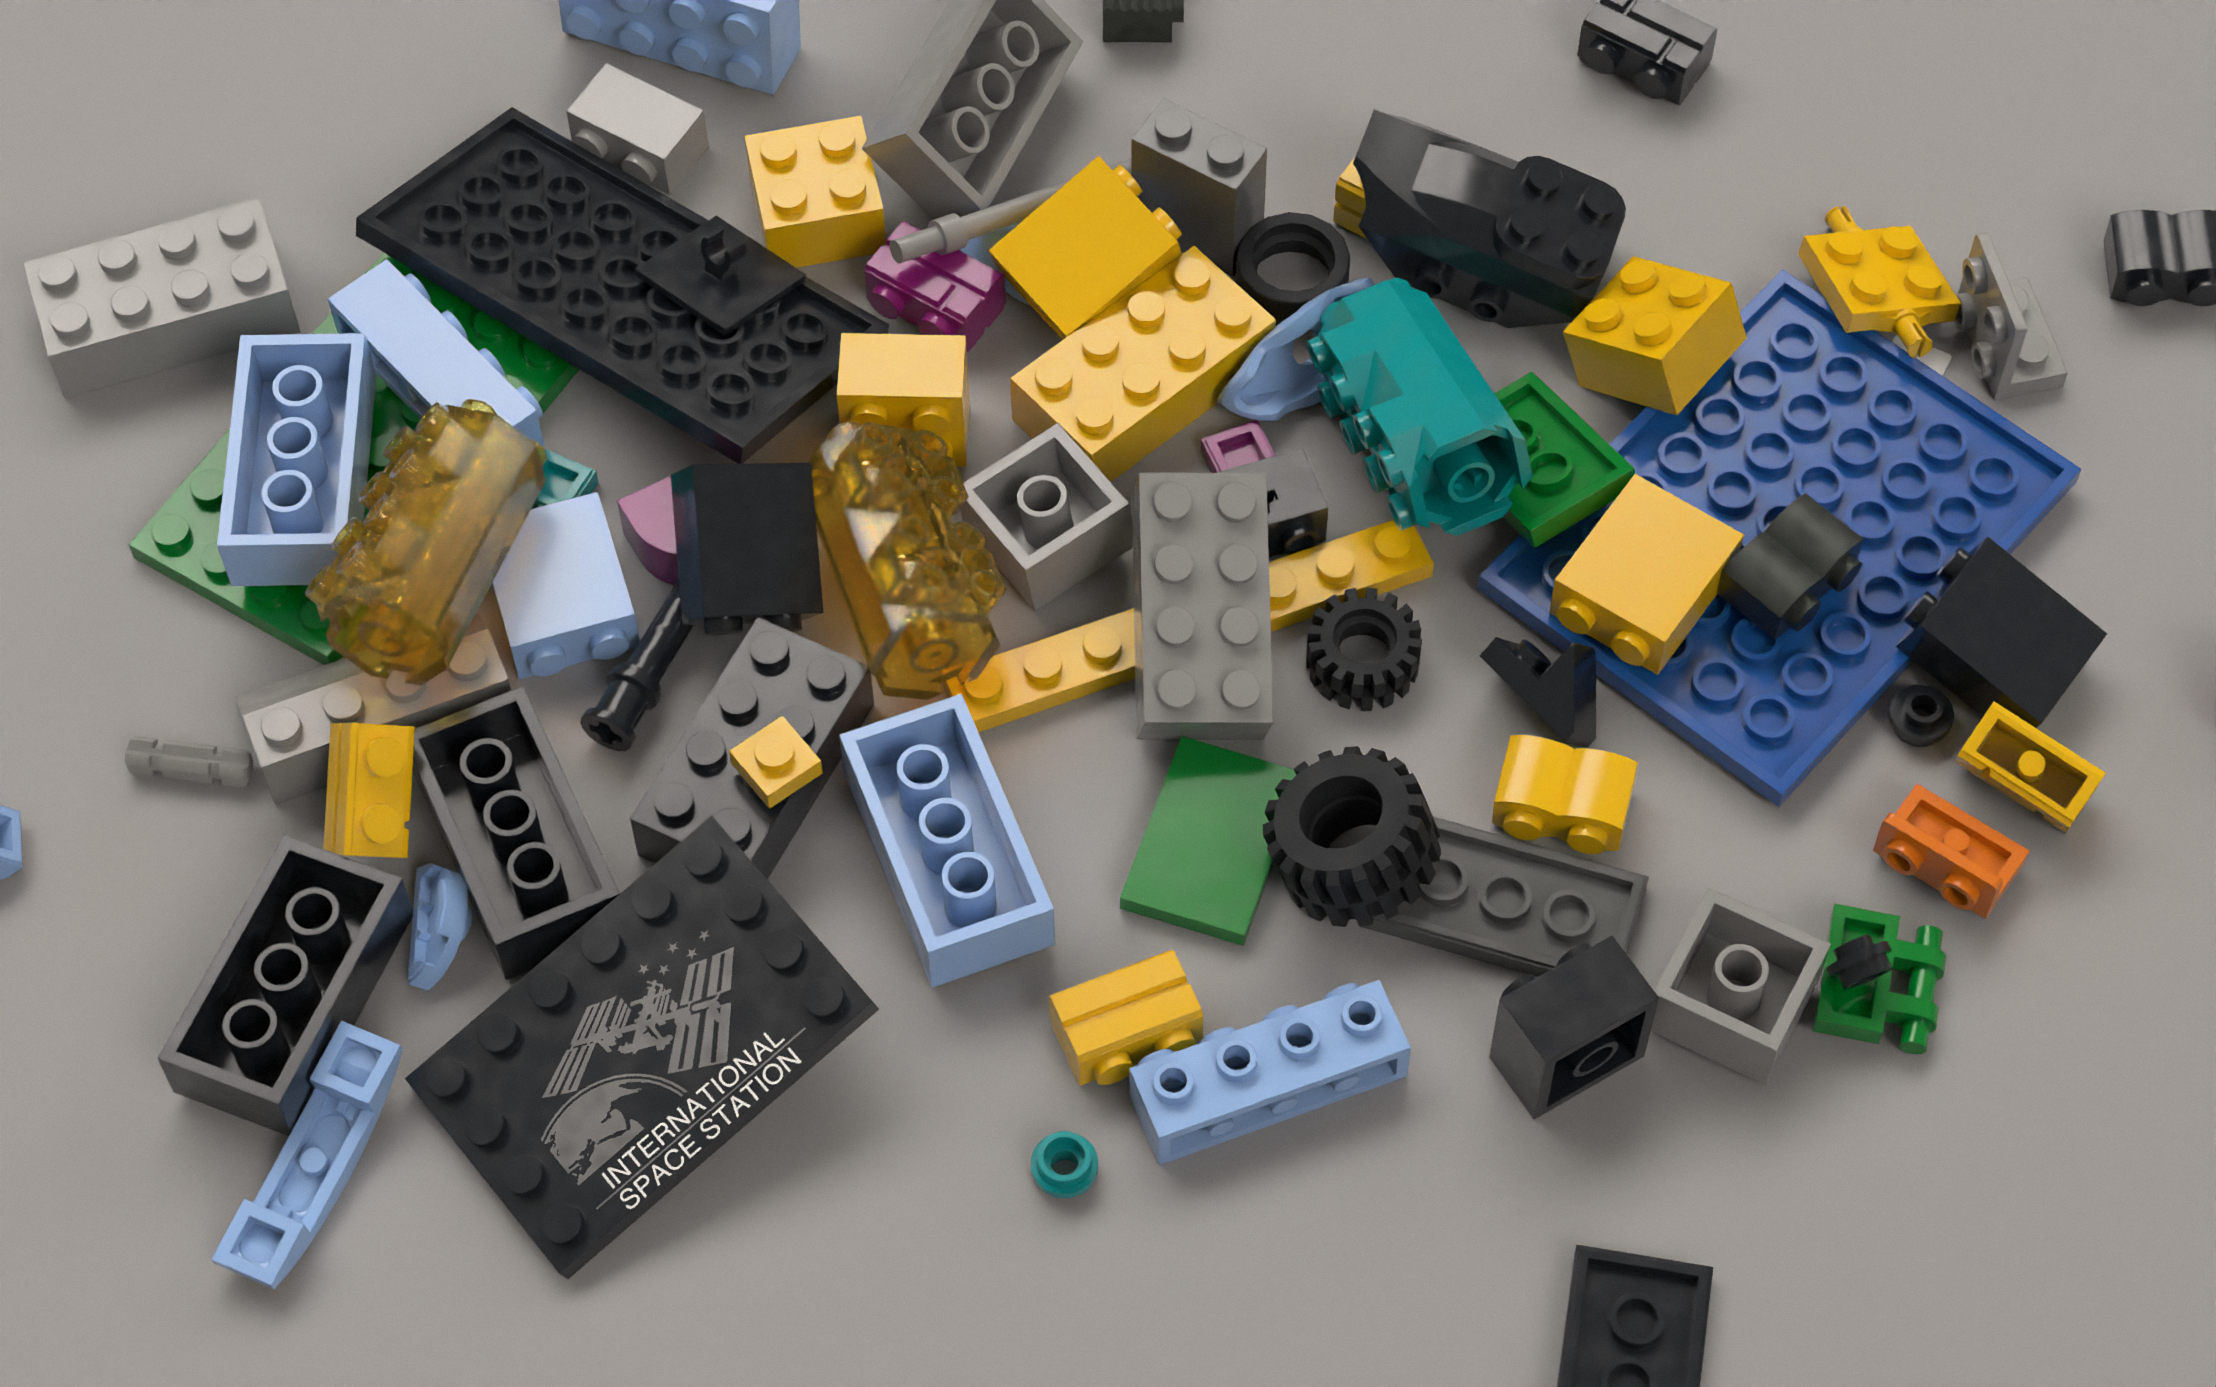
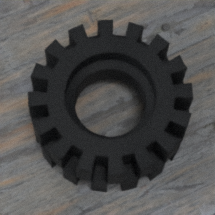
[1306,587,1422,711]

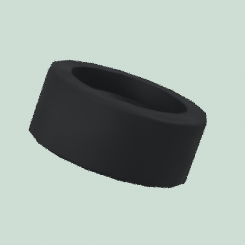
[1236,212,1350,326]

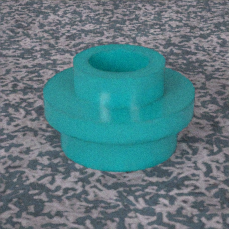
[1030,1131,1098,1198]

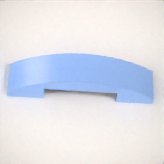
[211,1021,403,1289]

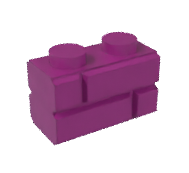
[864,221,1006,353]

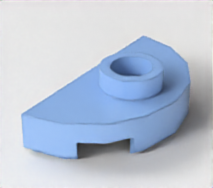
[408,863,472,991]

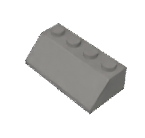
[235,611,511,805]

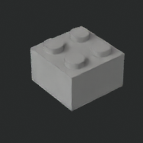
[955,423,1133,611]
[1651,887,1831,1086]

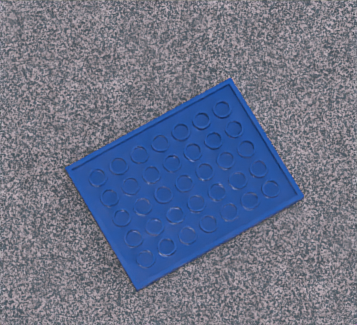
[1477,269,2081,807]

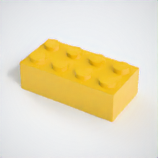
[1010,246,1276,482]

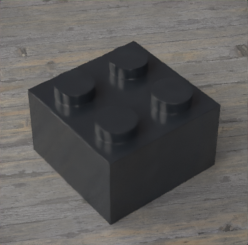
[1489,935,1659,1119]

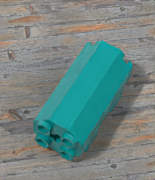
[1306,278,1533,536]

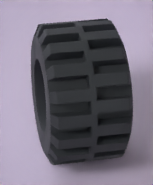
[1263,746,1441,927]

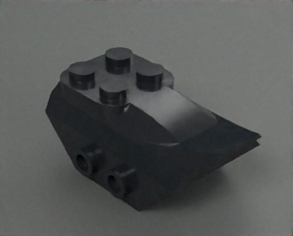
[1353,109,1626,328]

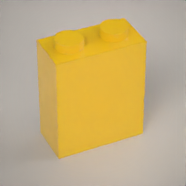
[988,155,1182,340]
[1549,474,1744,675]

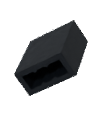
[670,462,824,635]
[1895,536,2108,728]

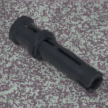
[580,577,694,751]

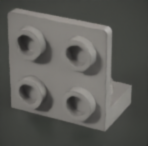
[1954,232,2068,400]

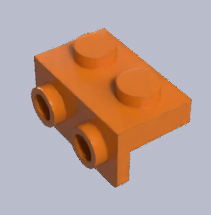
[1873,783,2030,919]

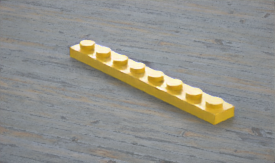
[943,520,1434,733]

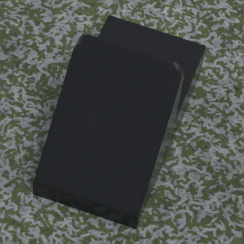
[1479,637,1596,748]

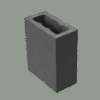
[1131,98,1267,277]

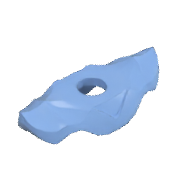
[1217,278,1375,421]

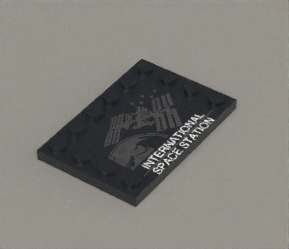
[405,815,879,1280]

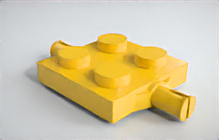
[1798,206,1961,358]

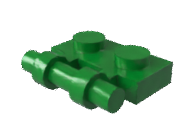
[1812,903,1946,1055]

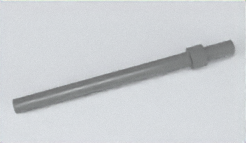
[890,159,1131,264]

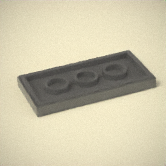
[1362,816,1649,977]

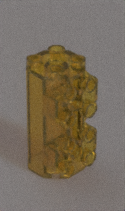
[305,399,547,686]
[808,421,1007,700]

